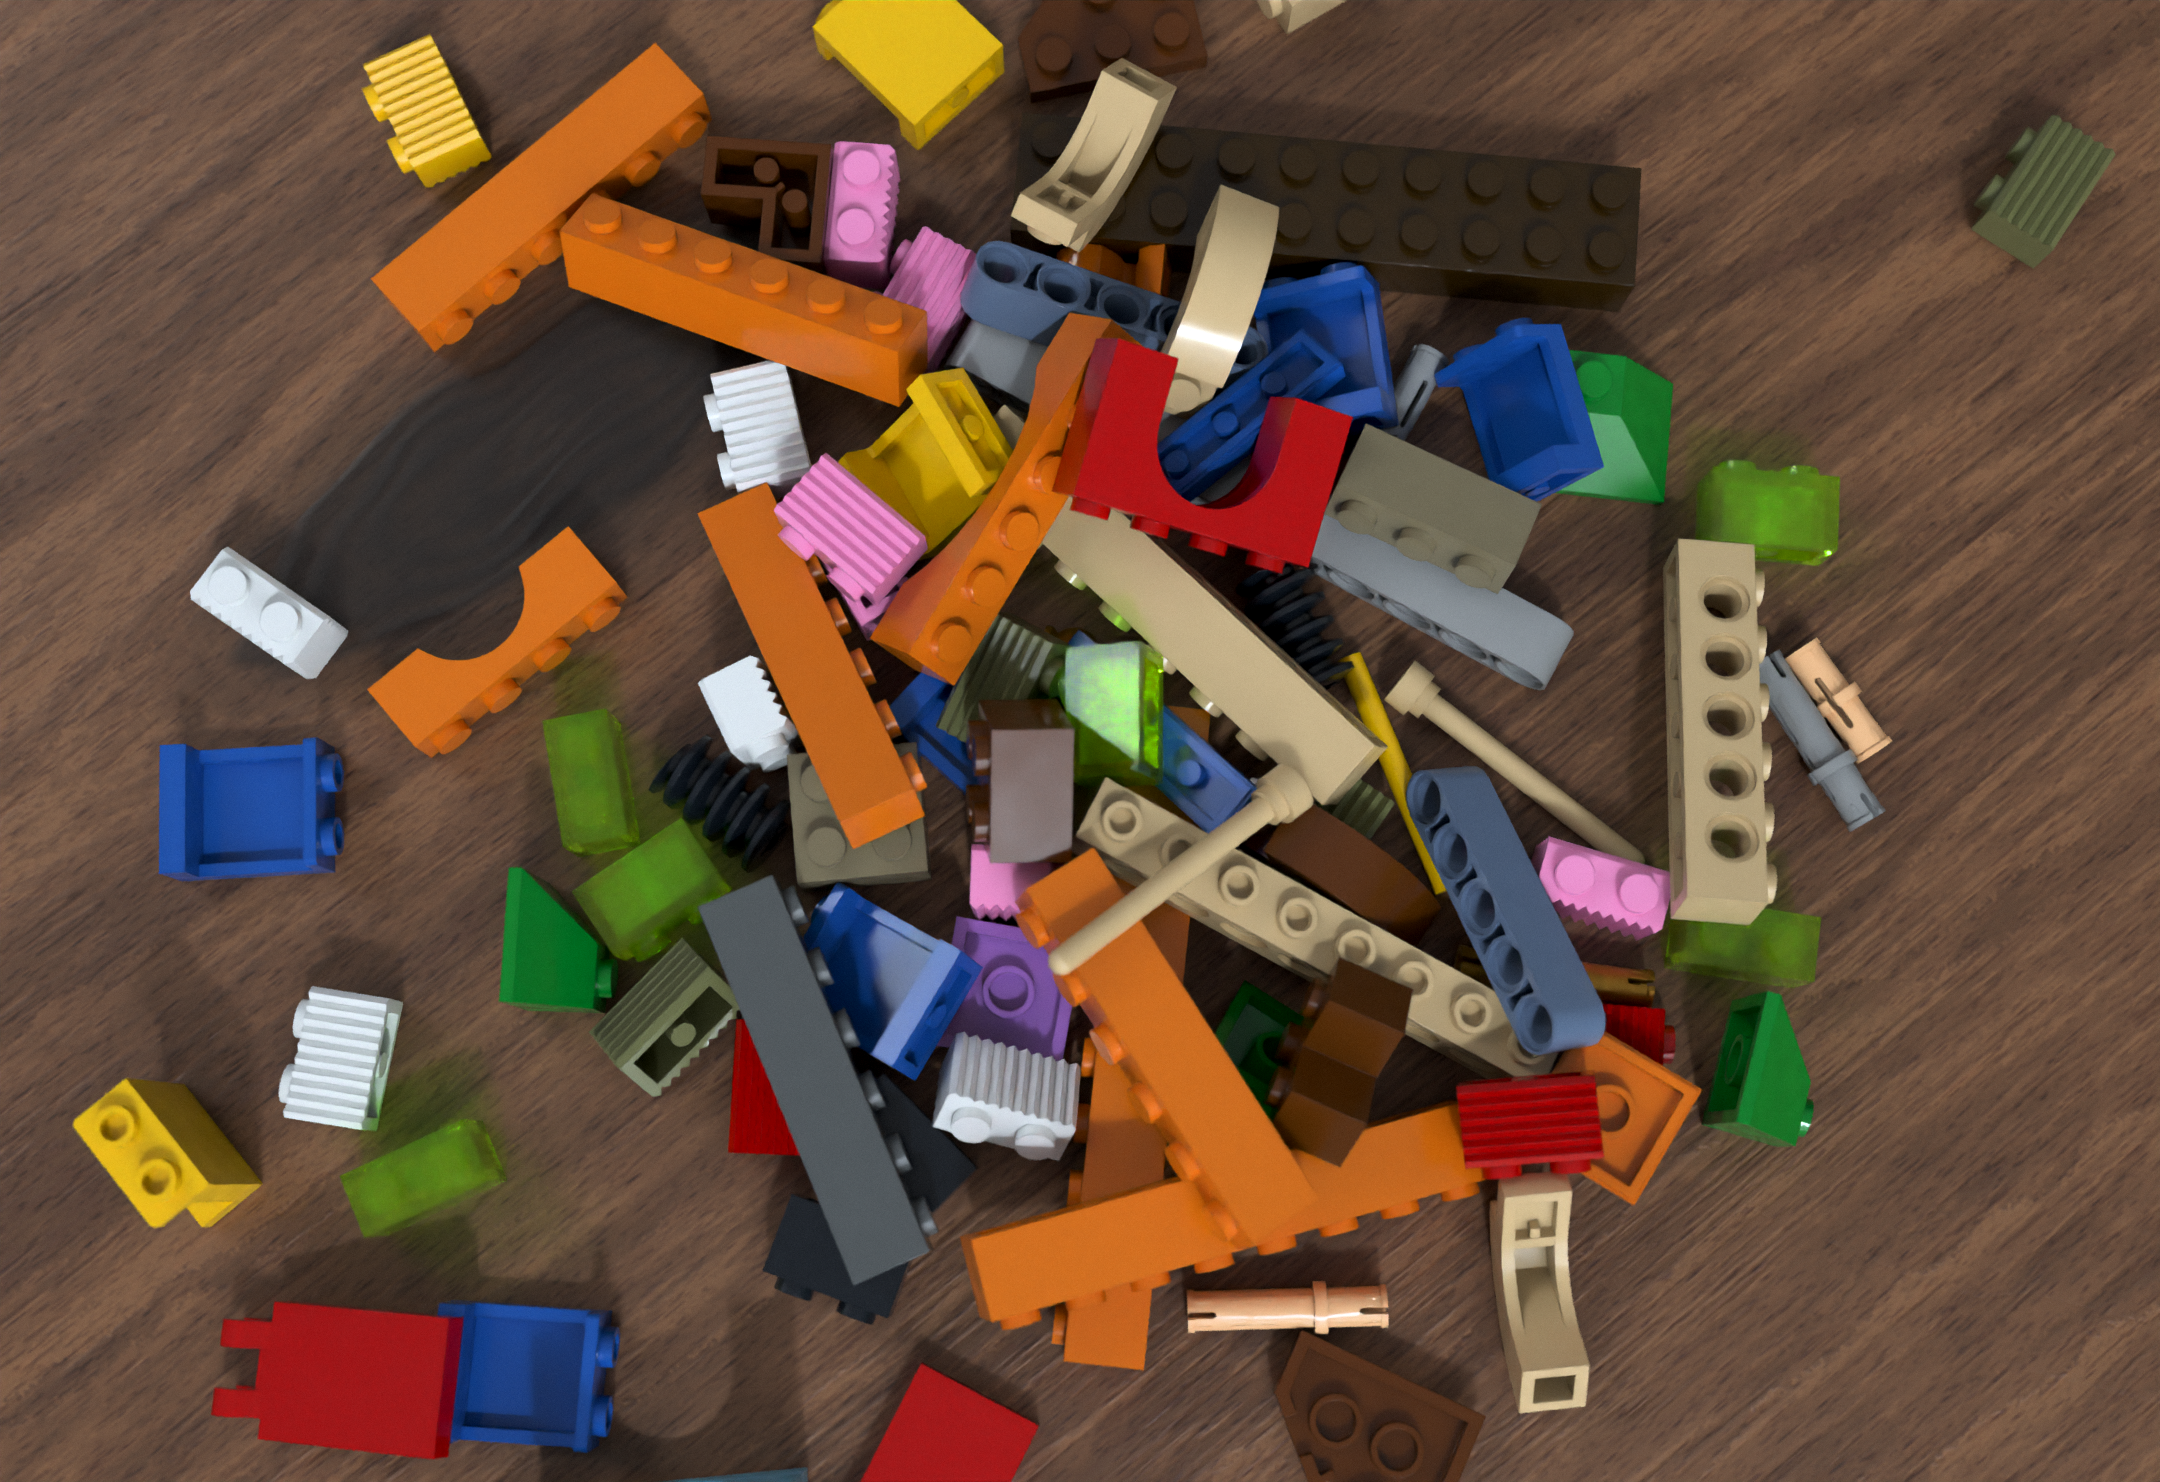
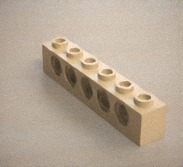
[1663,538,1777,925]

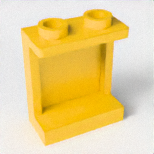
[812,0,1004,151]
[838,367,1013,561]
[73,1078,263,1228]

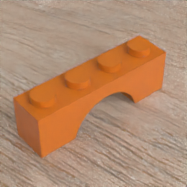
[367,526,627,758]

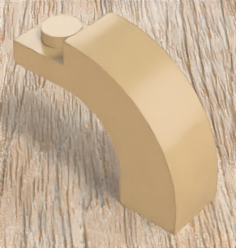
[1011,58,1177,252]
[1161,185,1279,420]
[1490,1172,1590,1413]

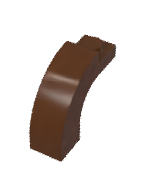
[1237,777,1441,948]

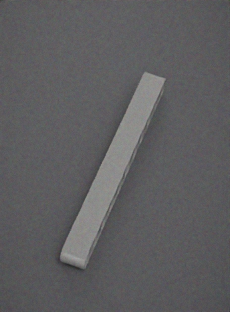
[944,319,1574,690]

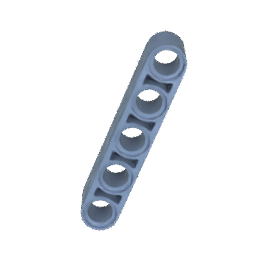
[960,241,1268,399]
[1406,766,1606,1055]

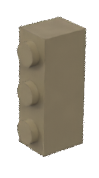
[1324,424,1542,594]

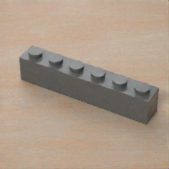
[698,875,939,1285]

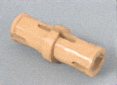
[1785,638,1892,764]

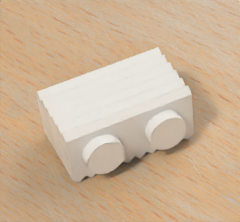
[704,360,812,500]
[190,547,348,679]
[698,656,803,773]
[279,986,403,1131]
[931,1031,1081,1161]

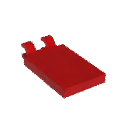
[211,1301,464,1460]
[861,1362,1039,1482]

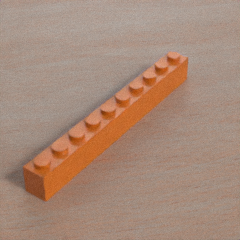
[1052,706,1211,1370]

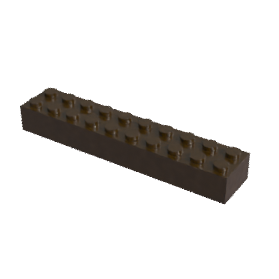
[1010,113,1642,312]

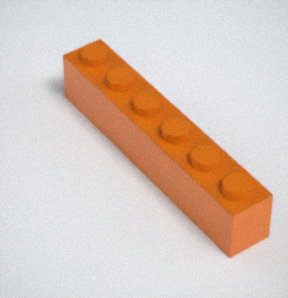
[371,43,712,353]
[559,193,928,407]
[697,482,928,849]
[1015,847,1320,1249]

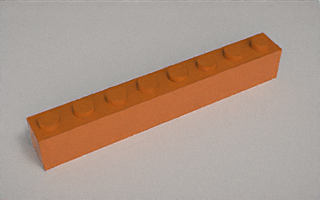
[960,1098,1486,1330]

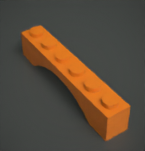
[870,313,1142,686]

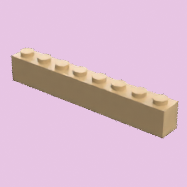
[993,404,1388,805]

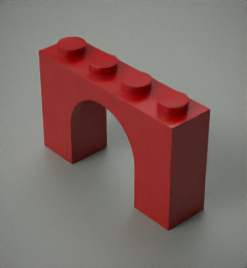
[1052,338,1353,574]

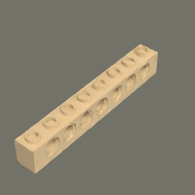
[1072,777,1558,1079]

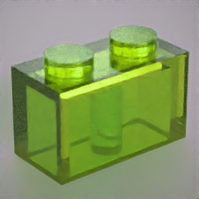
[1695,460,1840,566]
[1058,641,1163,789]
[542,708,641,857]
[572,818,732,962]
[1664,908,1821,988]
[339,1119,507,1238]

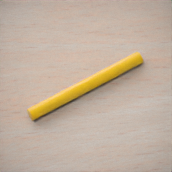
[1338,652,1446,895]

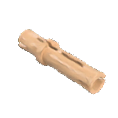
[1187,1281,1389,1335]

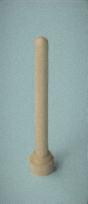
[1384,660,1645,864]
[1048,764,1313,975]

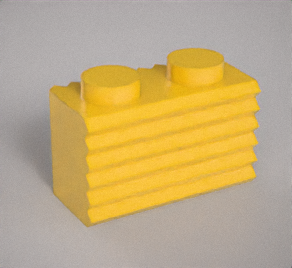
[362,34,492,188]

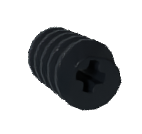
[1235,563,1355,690]
[649,734,791,873]

